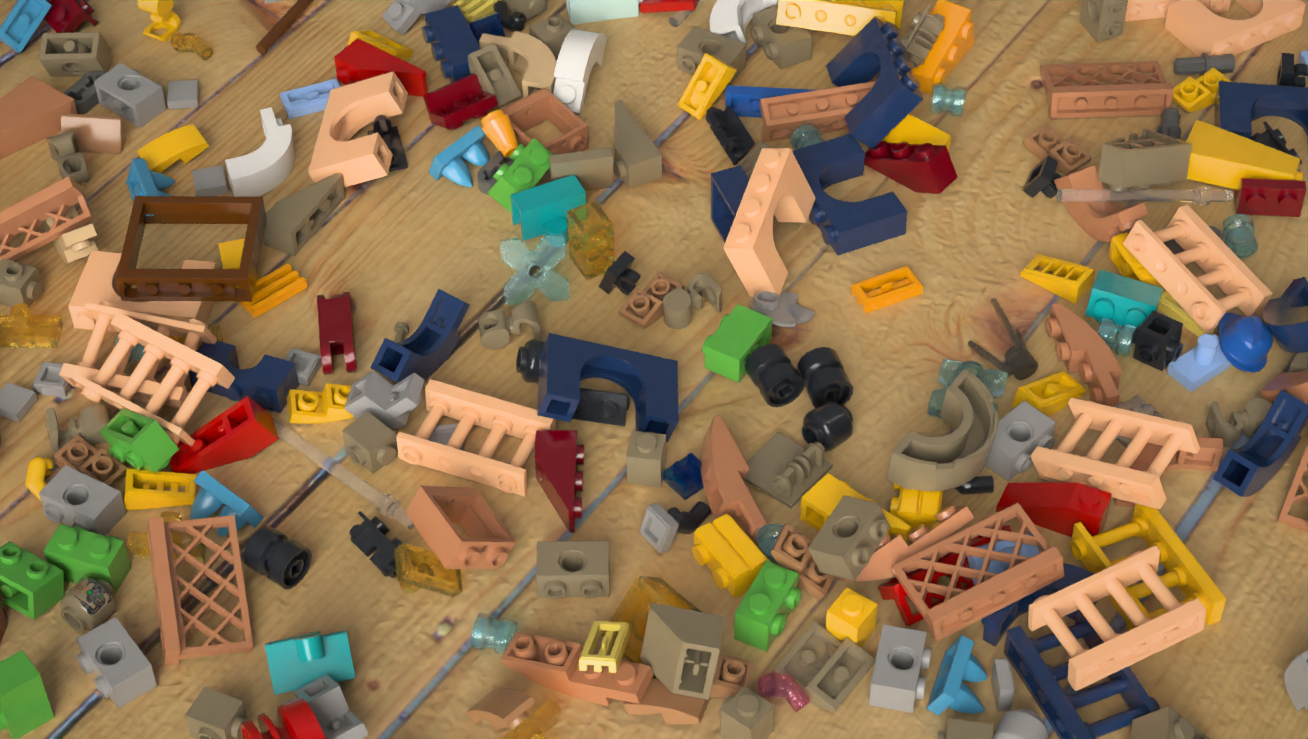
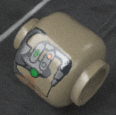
[61,578,116,631]

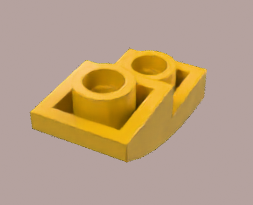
[1172,67,1232,112]
[136,124,209,173]
[287,383,355,424]

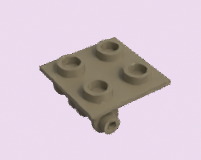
[901,4,945,68]
[744,432,833,508]

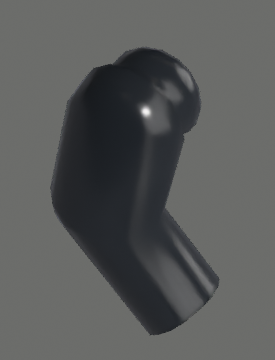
[493,1,526,32]
[955,475,994,494]
[667,501,711,534]

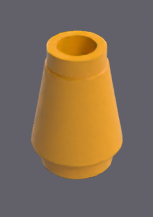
[481,110,519,158]

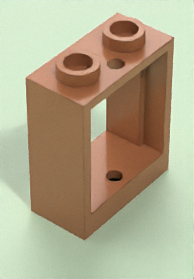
[502,88,589,169]
[406,486,516,569]

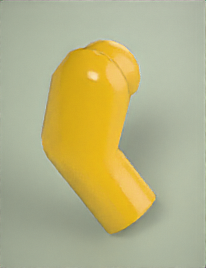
[25,456,53,501]

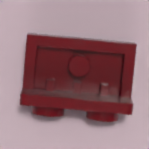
[44,0,99,33]
[423,74,498,130]
[1234,178,1307,217]

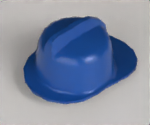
[1218,313,1273,373]

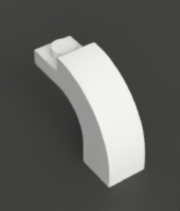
[710,0,779,46]
[553,29,607,115]
[225,107,295,197]

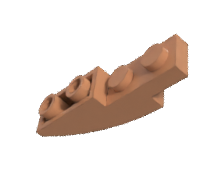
[1046,303,1122,408]
[700,415,768,546]
[837,504,974,581]
[501,632,654,707]

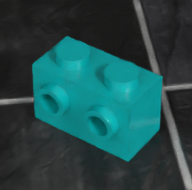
[1085,270,1164,332]

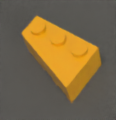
[912,0,975,95]

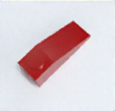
[334,38,428,97]
[170,396,279,474]
[996,482,1112,537]

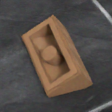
[61,113,127,154]

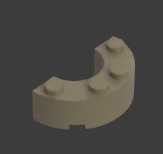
[886,369,999,491]

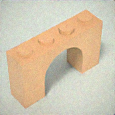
[1165,0,1306,57]
[308,71,408,187]
[723,148,816,297]
[68,251,217,339]

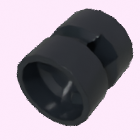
[745,344,805,407]
[797,347,853,408]
[243,526,312,589]

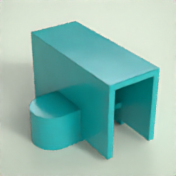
[510,174,587,247]
[265,630,355,695]

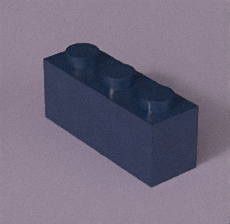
[422,5,481,83]

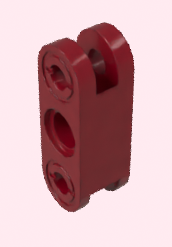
[317,292,357,375]

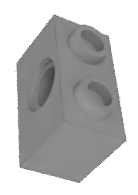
[94,63,166,128]
[985,401,1056,482]
[39,465,126,536]
[76,617,157,708]
[869,624,932,713]

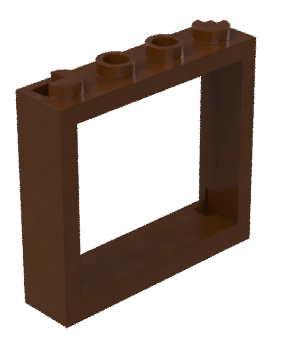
[116,196,267,302]

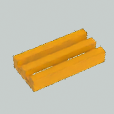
[237,263,308,318]
[850,265,923,314]

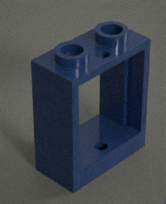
[711,165,749,243]

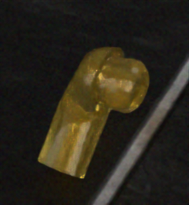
[170,32,213,60]

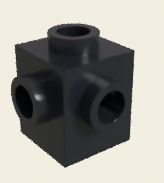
[1132,311,1183,371]

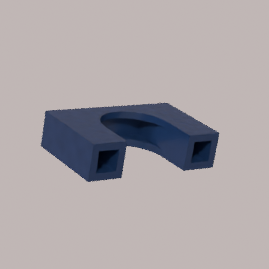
[826,17,923,149]
[1214,81,1308,139]
[792,134,907,256]
[537,333,678,443]

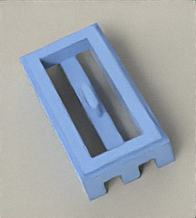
[280,78,341,119]

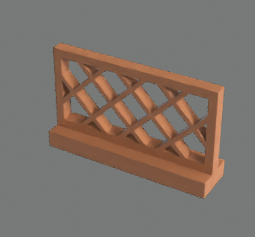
[1040,61,1173,119]
[891,503,1064,642]
[147,515,254,666]

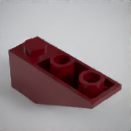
[864,141,958,194]
[534,430,585,533]

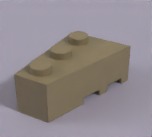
[1098,129,1192,192]

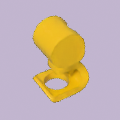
[138,0,181,43]

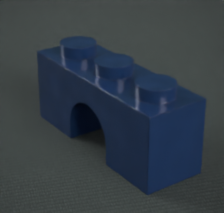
[188,340,299,413]

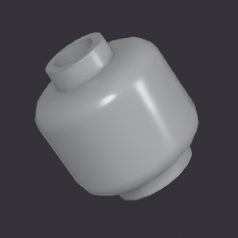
[992,708,1048,739]

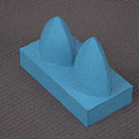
[0,0,52,53]
[428,125,490,187]
[126,158,175,216]
[190,470,264,536]
[926,635,988,715]

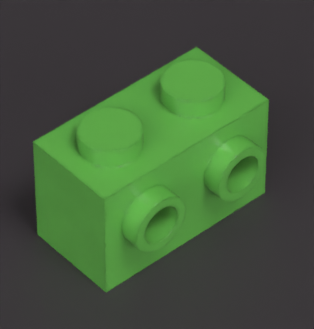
[488,138,553,213]
[702,304,772,383]
[99,408,179,473]
[43,524,131,594]
[0,541,64,620]
[734,561,802,652]
[0,650,54,739]

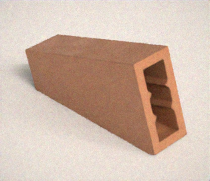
[0,76,77,159]

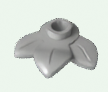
[749,291,815,327]

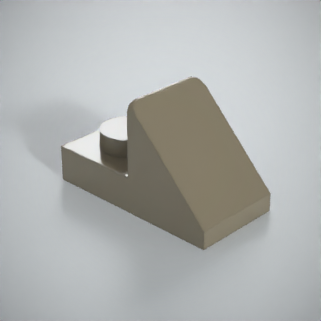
[467,43,522,110]

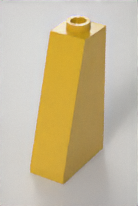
[1186,120,1304,190]

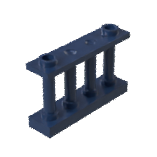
[1004,610,1160,739]

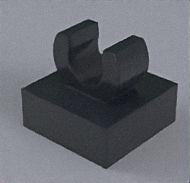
[1277,53,1308,87]
[1023,155,1062,198]
[599,251,640,295]

